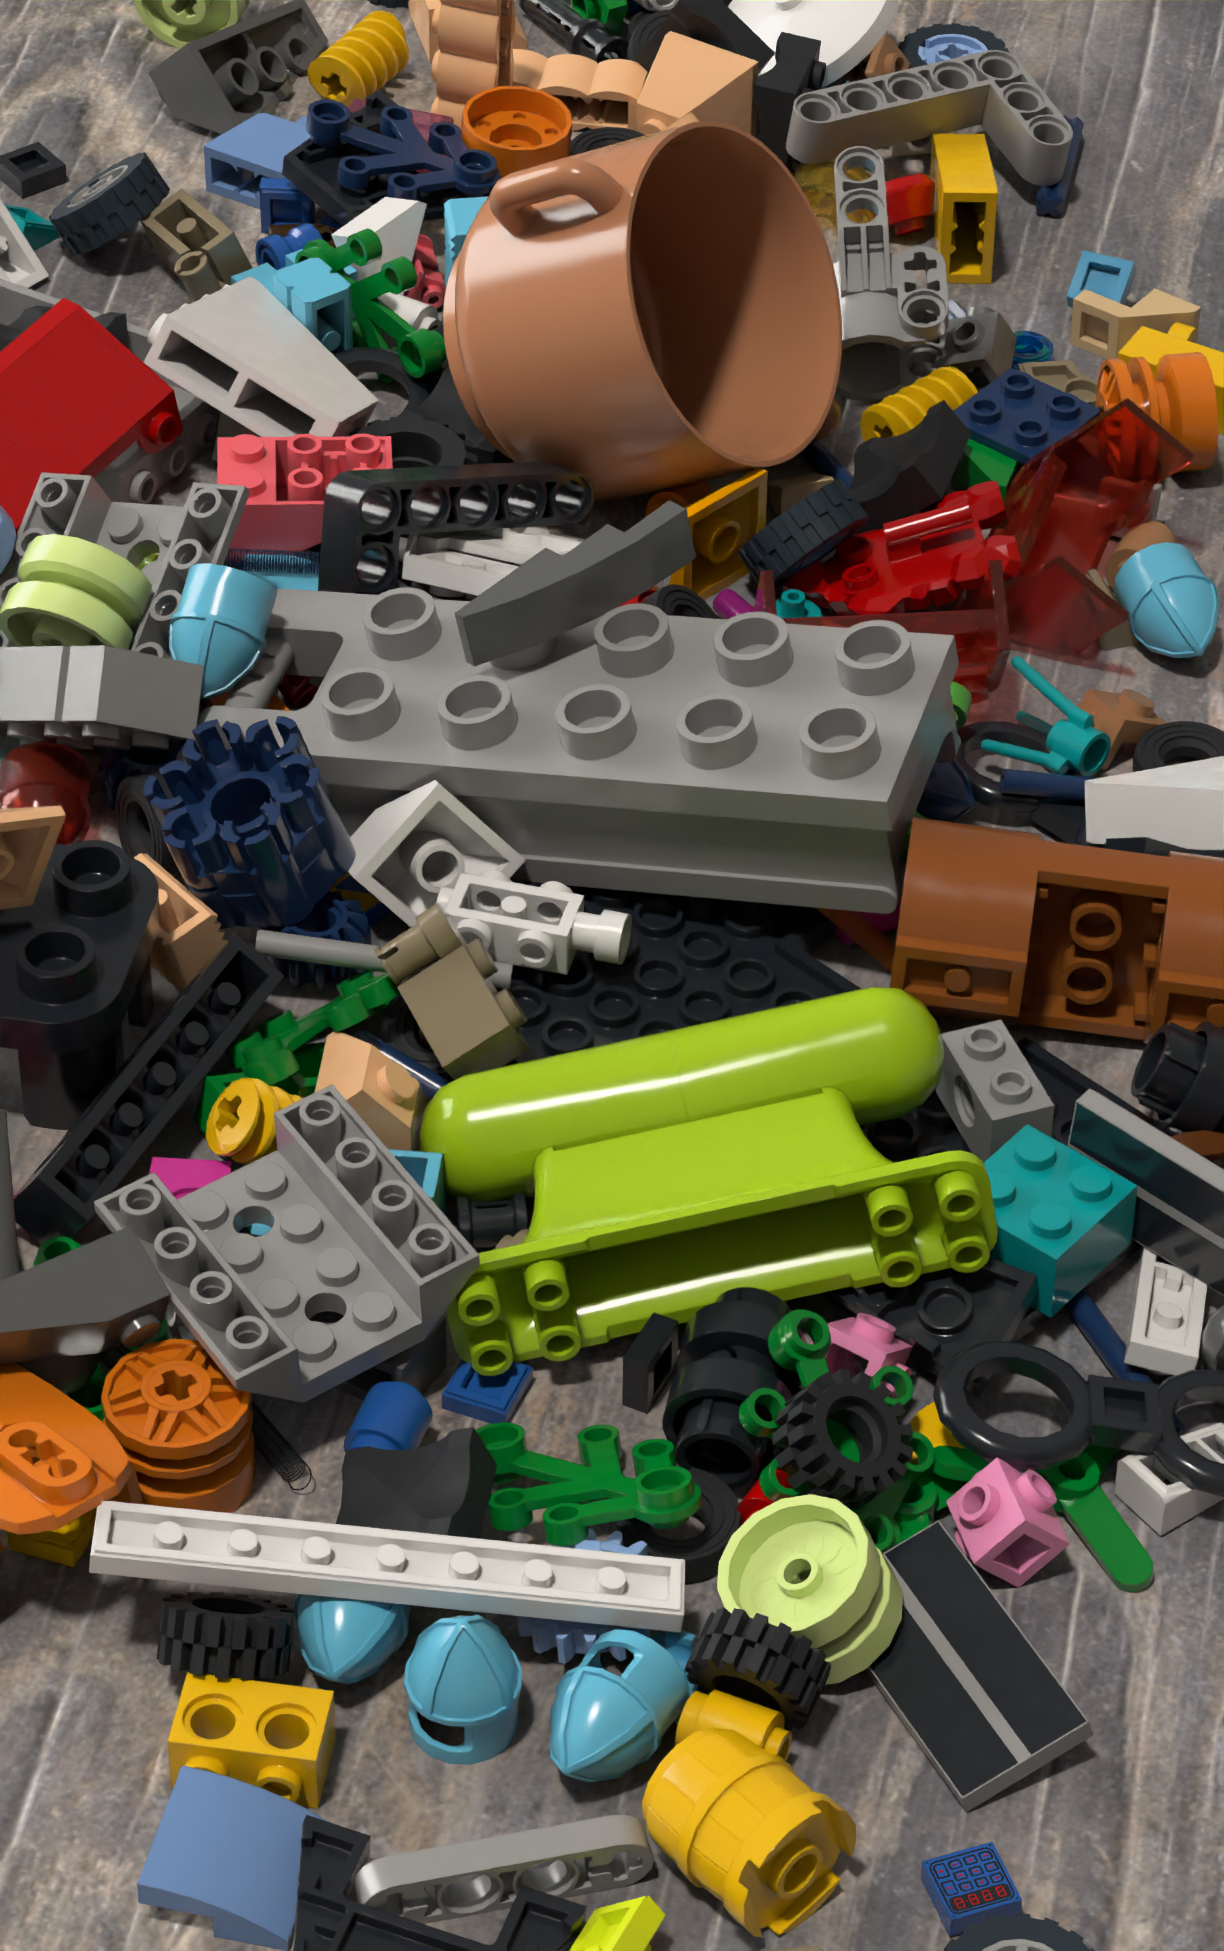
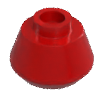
[870,174,936,237]

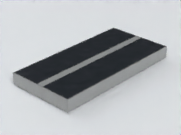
[1068,1088,1224,1296]
[865,1520,1093,1812]

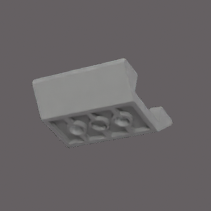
[0,472,250,659]
[94,1084,480,1403]

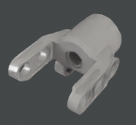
[833,146,949,401]

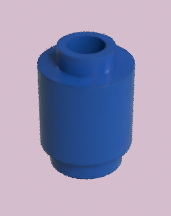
[344,1382,433,1458]

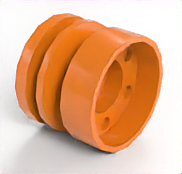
[461,86,572,179]
[1095,352,1218,476]
[101,1338,256,1513]

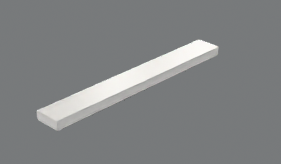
[89,1501,685,1632]

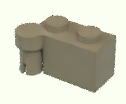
[140,189,253,304]
[374,903,530,1080]

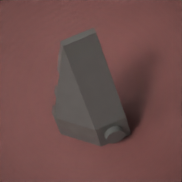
[148,0,328,134]
[0,1225,171,1364]

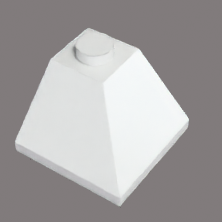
[348,780,526,927]

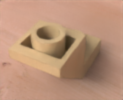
[1070,288,1201,359]

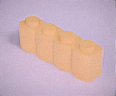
[430,0,515,129]
[436,49,649,131]

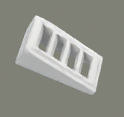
[1114,1423,1224,1536]

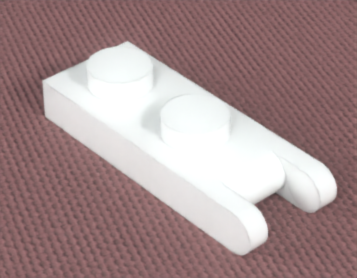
[1124,1246,1207,1376]

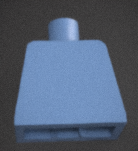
[204,113,310,209]

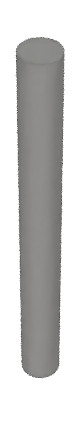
[255,929,513,989]

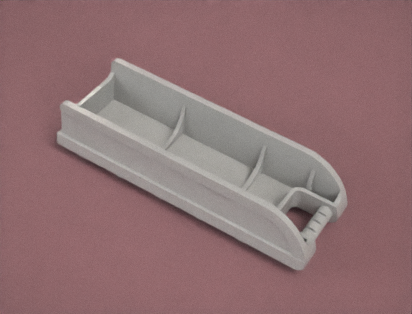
[176,587,961,914]

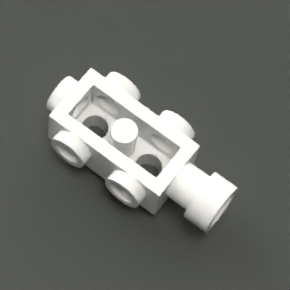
[436,870,632,975]

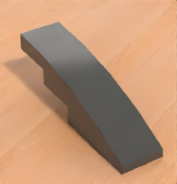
[454,500,696,667]

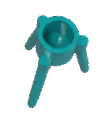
[981,656,1111,777]

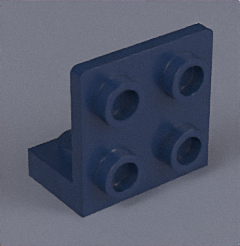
[954,368,1100,468]

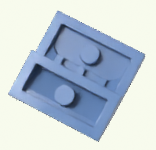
[137,1765,328,1951]

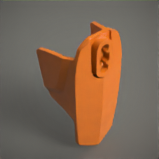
[0,1362,143,1552]

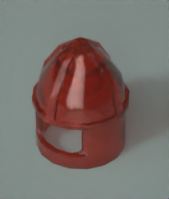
[0,742,92,845]

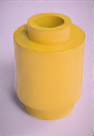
[675,1690,792,1761]

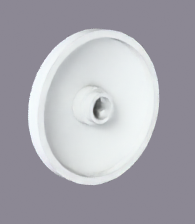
[728,0,900,89]

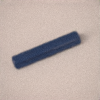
[1035,115,1084,217]

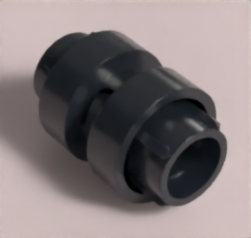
[1131,1021,1224,1137]
[662,1287,807,1489]

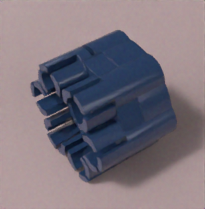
[143,716,356,929]

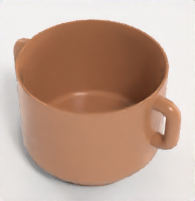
[443,120,842,501]

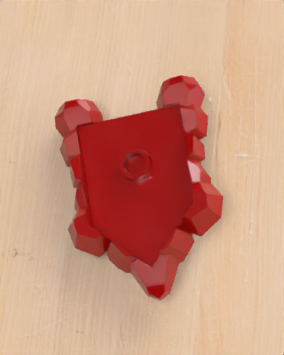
[783,481,1025,623]

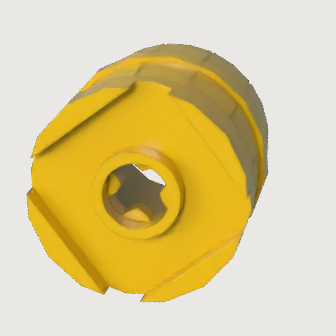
[642,1727,856,1937]

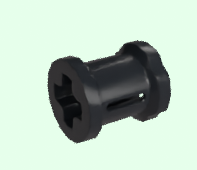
[456,1193,528,1249]

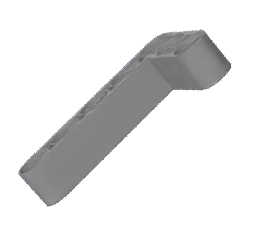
[786,50,1073,186]

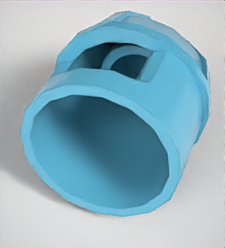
[1114,542,1220,658]
[169,563,277,700]
[294,1594,413,1685]
[404,1614,522,1765]
[550,1629,689,1783]

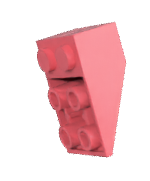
[217,433,393,560]

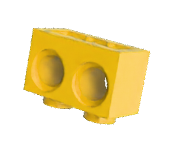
[167,1672,336,1808]

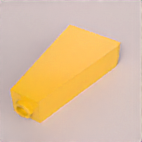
[930,133,998,284]

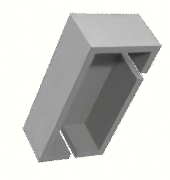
[0,645,204,750]

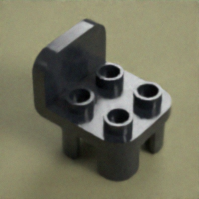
[0,840,161,1130]

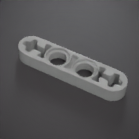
[354,1814,654,1924]

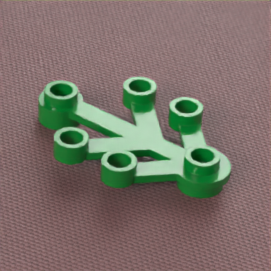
[295,228,447,384]
[225,970,400,1086]
[739,1310,935,1554]
[476,1422,702,1546]

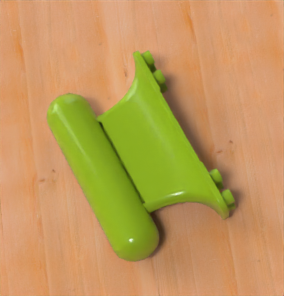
[420,987,998,1376]

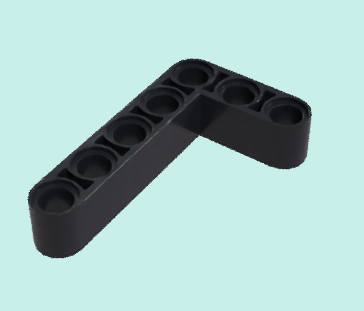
[318,461,594,595]

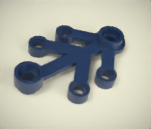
[306,100,500,201]

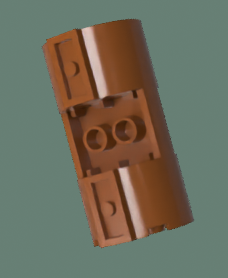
[889,817,1224,1044]

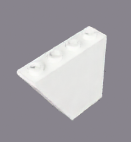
[143,276,379,437]
[1084,756,1224,850]

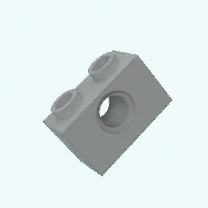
[936,1020,1054,1163]

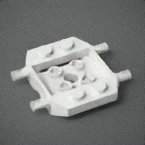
[398,526,671,597]

